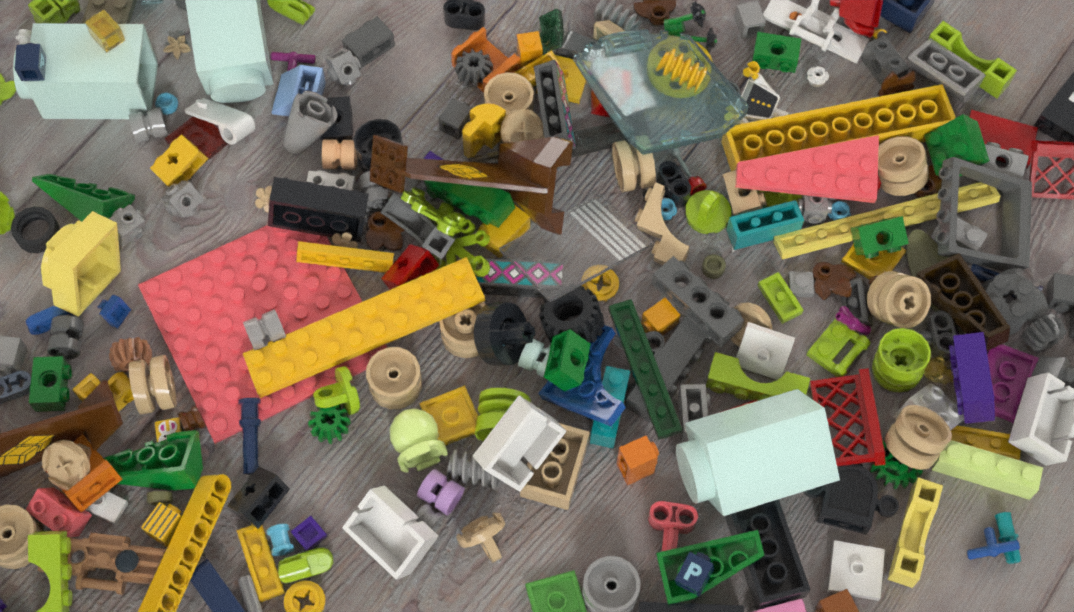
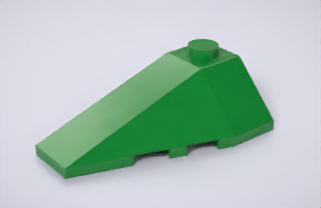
[32,174,135,221]
[104,430,203,491]
[656,530,764,605]

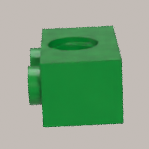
[752,32,801,73]
[850,216,909,259]
[543,329,591,391]
[29,356,72,412]

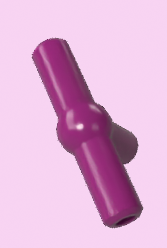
[270,51,316,71]
[835,306,871,335]

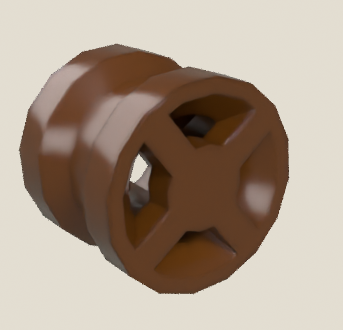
[177,405,206,431]

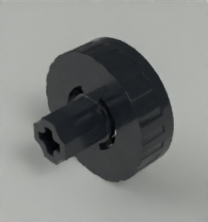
[474,302,535,366]

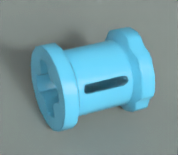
[266,524,295,556]

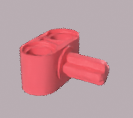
[648,501,698,551]

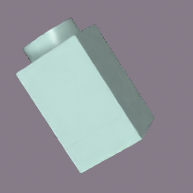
[185,0,274,103]
[13,23,158,119]
[676,389,840,516]

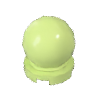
[390,409,448,472]

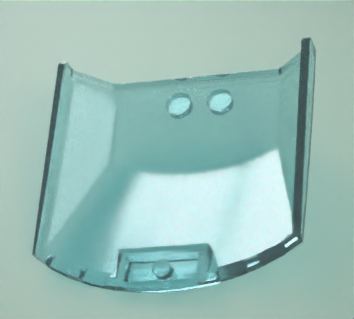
[573,29,749,155]

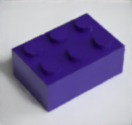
[949,332,995,424]

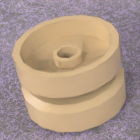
[484,72,534,115]
[612,137,656,193]
[878,137,929,196]
[867,271,931,328]
[439,302,486,358]
[366,347,422,409]
[129,355,177,415]
[884,405,952,470]
[0,504,43,569]

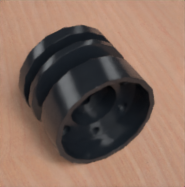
[353,119,403,173]

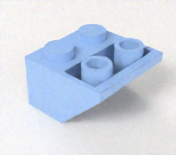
[272,65,326,117]

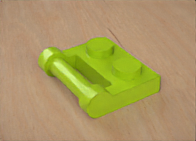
[806,319,871,377]

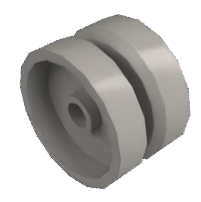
[582,556,641,612]

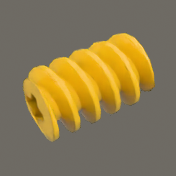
[655,48,707,94]

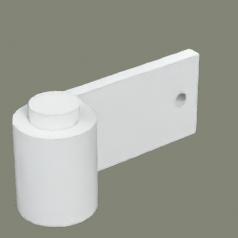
[185,98,255,145]

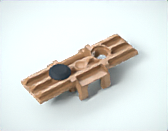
[38,533,167,595]

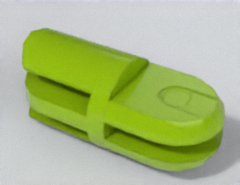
[267,0,315,25]
[278,548,333,583]

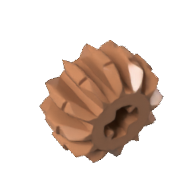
[109,337,152,373]

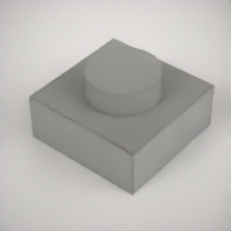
[788,271,814,297]

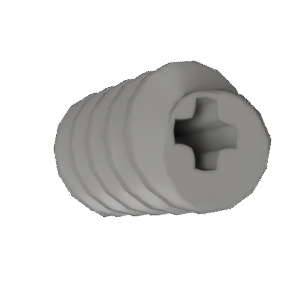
[593,0,642,41]
[447,449,499,489]

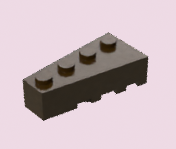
[916,253,1010,351]

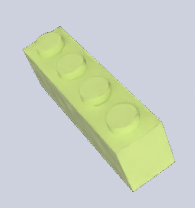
[932,440,1043,500]

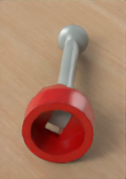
[671,148,707,196]

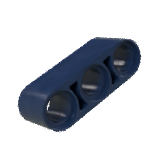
[190,559,245,612]

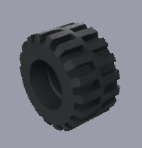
[539,285,605,343]

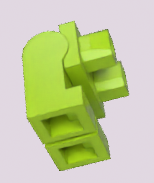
[28,0,80,24]

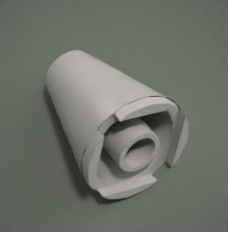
[283,91,337,154]

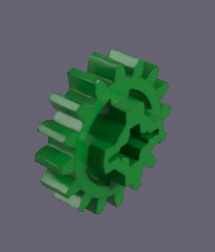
[870,440,923,489]

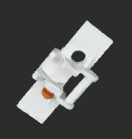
[763,0,869,64]

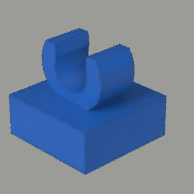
[97,295,131,329]

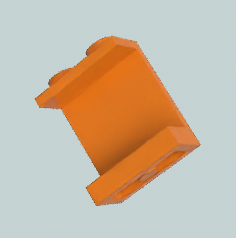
[451,27,521,93]
[42,434,122,513]

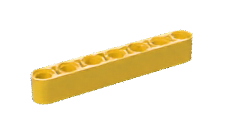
[138,474,231,612]

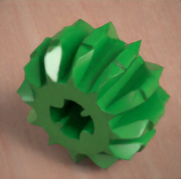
[308,404,351,444]

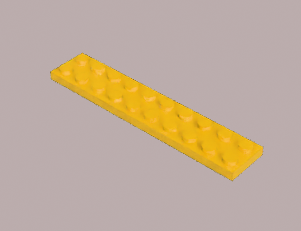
[243,257,486,398]

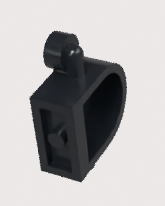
[803,463,899,535]

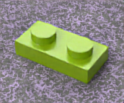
[757,272,804,324]

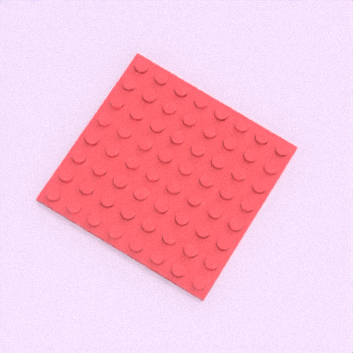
[138,225,387,444]

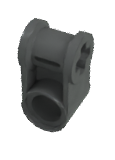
[557,31,601,68]

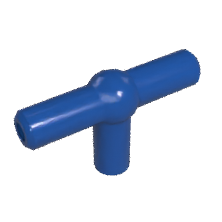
[967,527,1020,560]

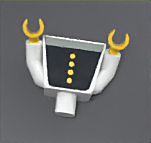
[724,61,789,126]

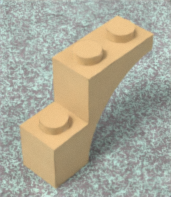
[635,183,690,265]

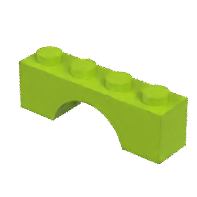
[928,21,1017,99]
[706,352,810,401]
[28,531,72,612]

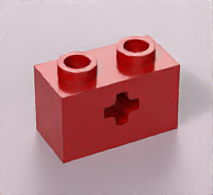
[381,244,439,290]

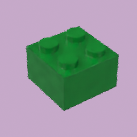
[924,114,990,177]

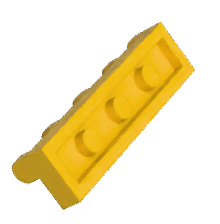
[296,241,394,273]

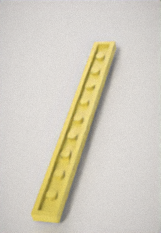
[773,182,1000,260]

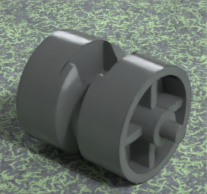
[47,314,84,360]

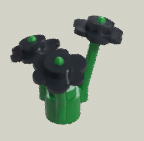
[664,1,717,54]

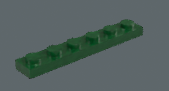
[608,299,683,440]

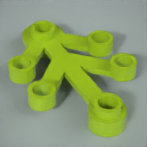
[401,187,465,236]
[432,219,490,277]

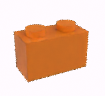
[616,435,659,486]

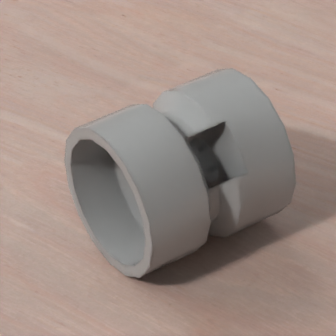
[129,107,169,143]
[359,171,393,213]
[243,309,286,351]

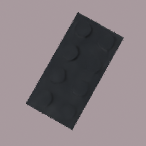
[268,177,369,242]
[725,499,811,610]

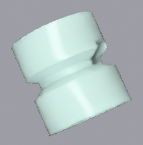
[518,339,551,377]

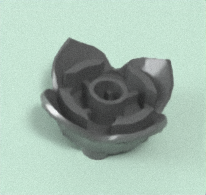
[981,268,1048,336]

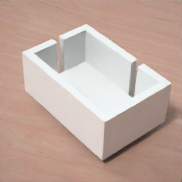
[1008,372,1074,466]
[473,395,566,491]
[342,485,439,580]

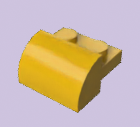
[462,103,506,160]

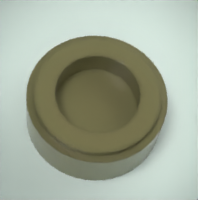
[702,254,726,279]
[147,491,173,506]

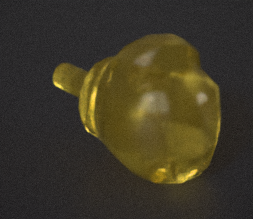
[924,357,954,385]

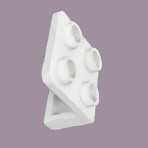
[893,383,964,430]

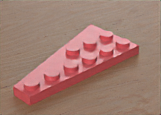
[735,135,879,203]

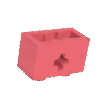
[25,487,92,538]

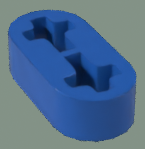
[26,306,74,335]

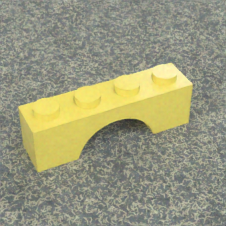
[887,478,943,588]

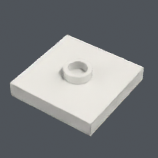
[736,322,795,380]
[827,540,885,601]

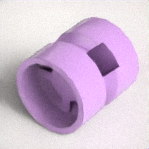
[417,469,465,516]

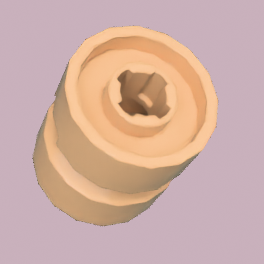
[322,139,357,170]

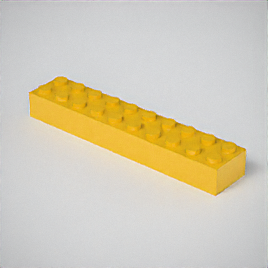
[721,84,956,171]

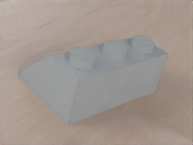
[908,38,986,104]

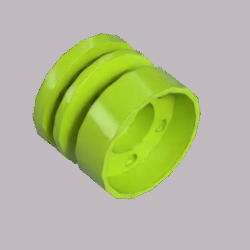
[872,328,931,393]
[475,388,531,442]

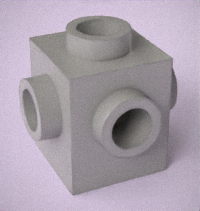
[325,48,361,86]
[161,180,204,218]
[797,195,832,224]
[109,204,146,247]

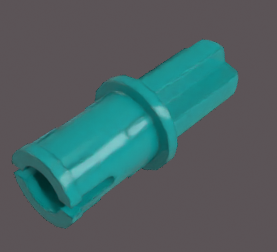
[995,512,1021,564]

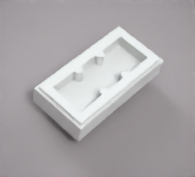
[85,491,129,525]

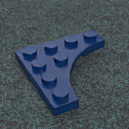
[538,325,626,426]

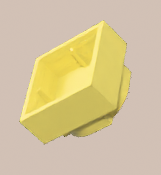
[41,211,121,317]

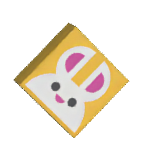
[155,417,182,442]

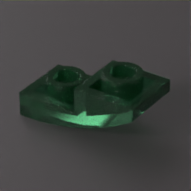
[539,8,564,55]

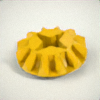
[581,266,619,302]
[284,580,326,612]

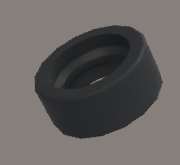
[11,206,60,253]

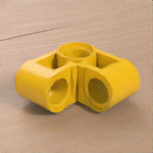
[72,372,134,411]

